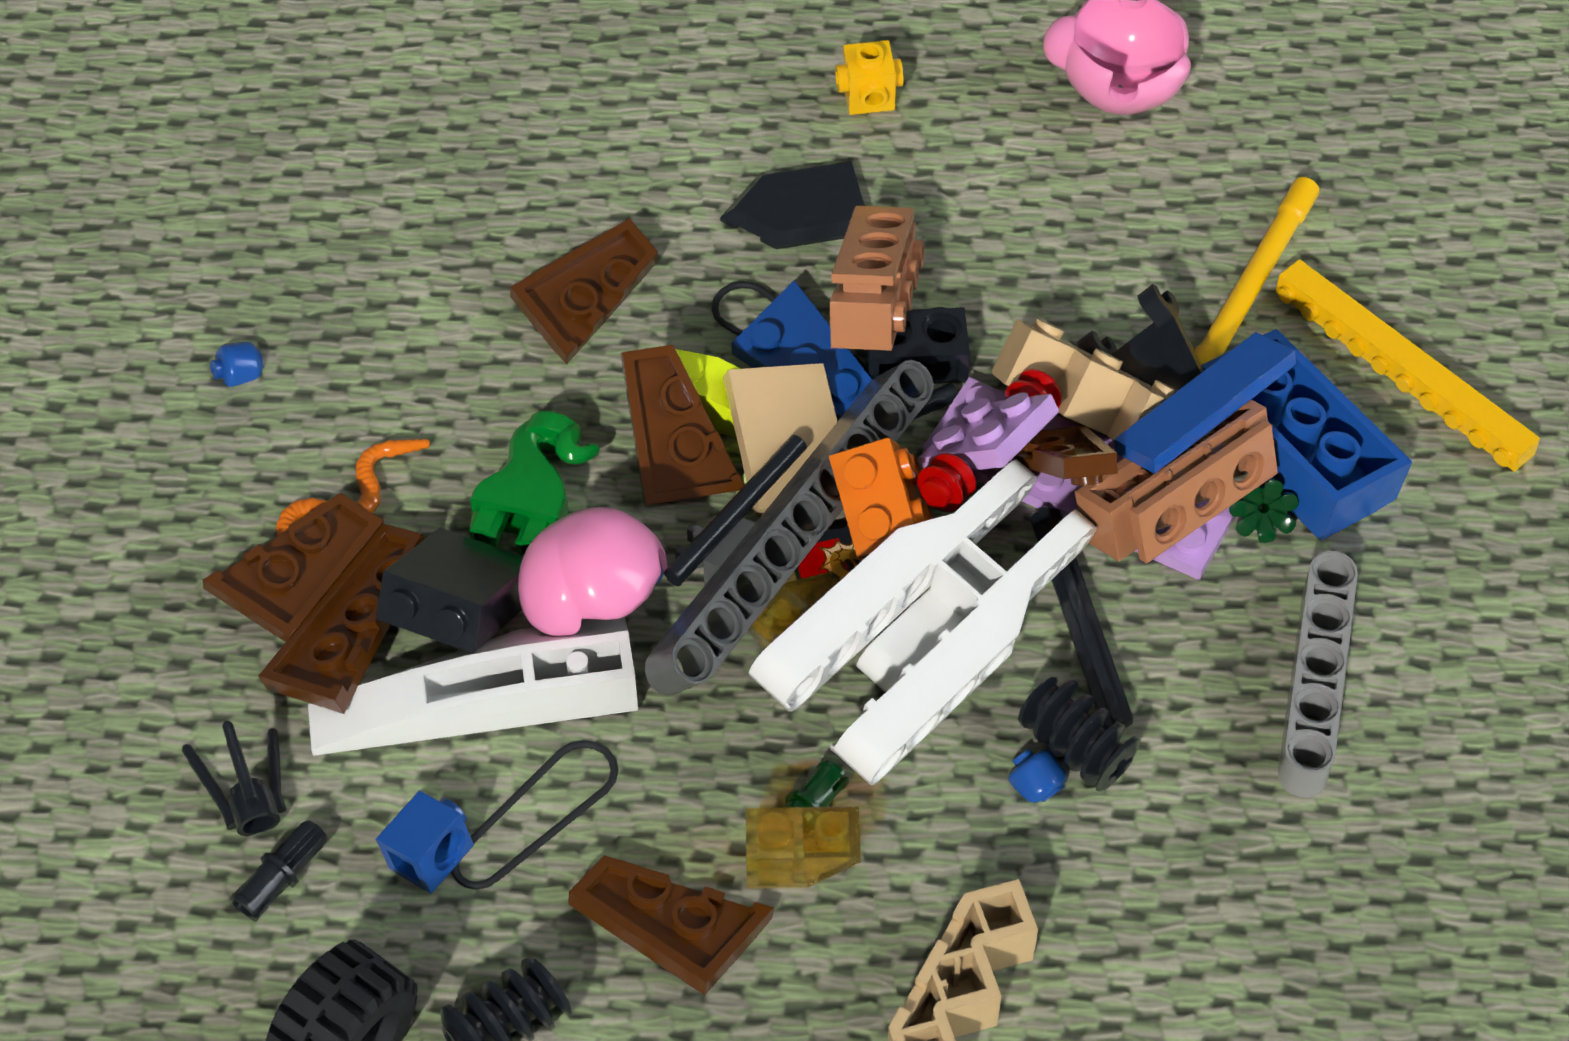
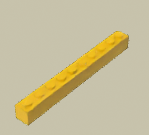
[1275,259,1541,472]

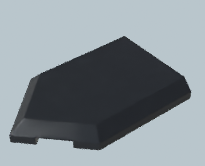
[720,161,865,249]

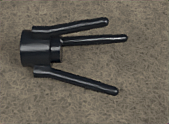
[182,721,287,837]

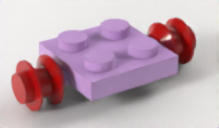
[917,369,1062,512]

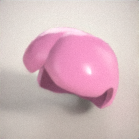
[1043,0,1191,115]
[518,507,667,637]

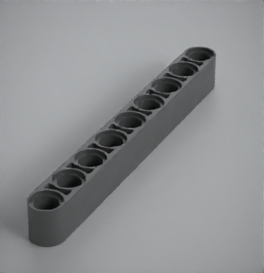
[645,360,934,696]

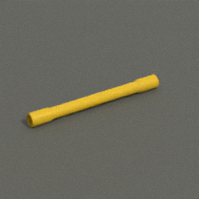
[1194,177,1320,365]

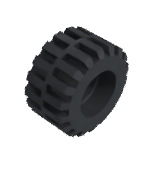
[265,939,418,1041]

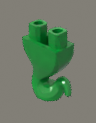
[469,411,600,556]

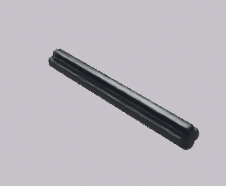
[1031,506,1134,729]

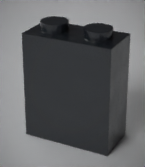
[376,528,524,654]

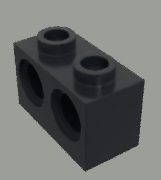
[865,307,970,384]

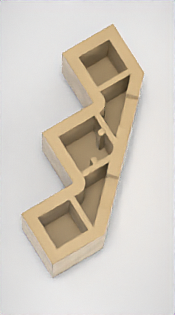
[991,318,1178,466]
[887,879,1038,1041]

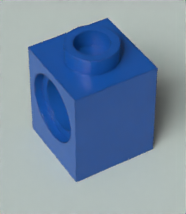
[376,790,474,894]

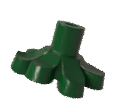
[1229,478,1299,543]

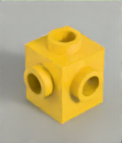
[835,40,903,115]

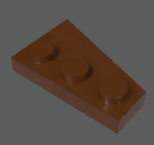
[510,218,658,364]
[620,345,744,505]
[1009,426,1118,485]
[568,855,774,995]

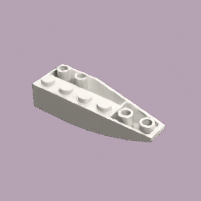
[308,617,638,756]

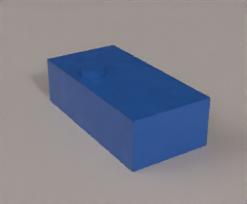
[1202,329,1412,541]

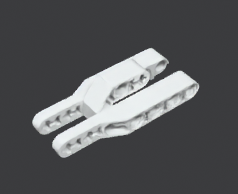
[749,459,1097,785]

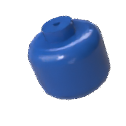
[210,342,264,387]
[1008,749,1068,803]

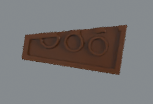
[258,524,425,714]

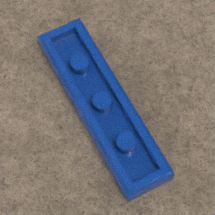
[1114,332,1296,474]

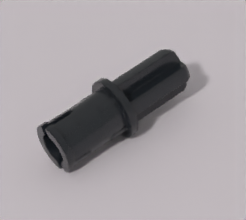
[229,820,328,922]

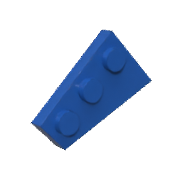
[731,280,872,422]

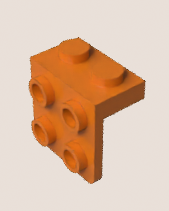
[829,437,934,559]

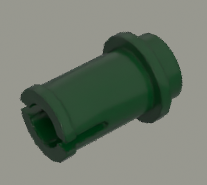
[783,760,849,830]

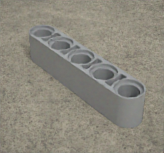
[1278,551,1358,798]

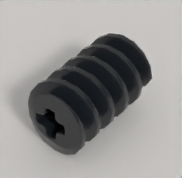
[1018,677,1141,792]
[440,956,572,1041]

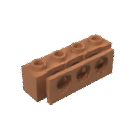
[830,206,924,351]
[1075,400,1278,564]

